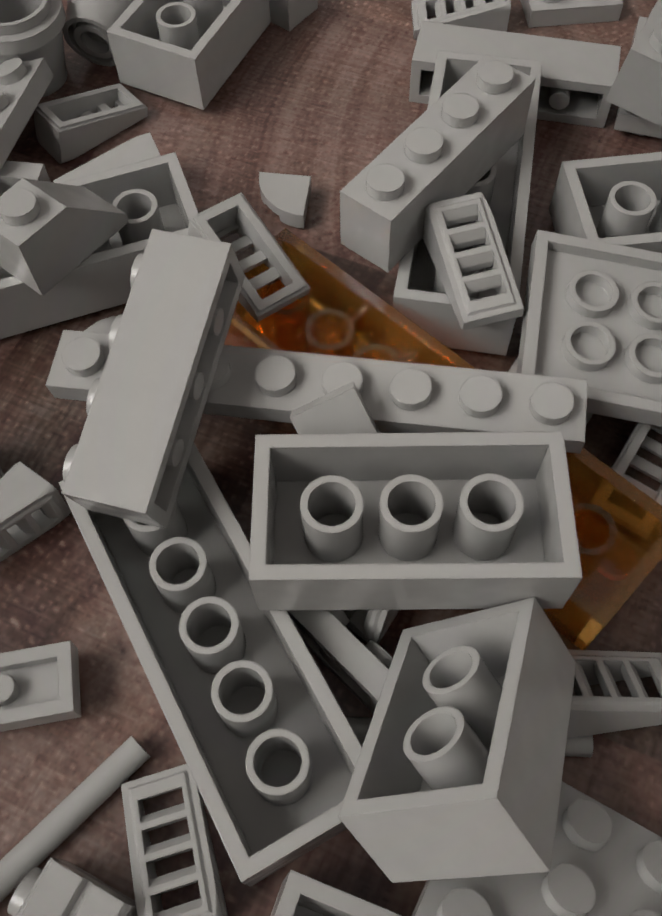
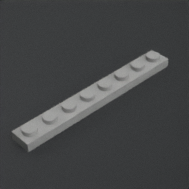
[45,330,588,454]

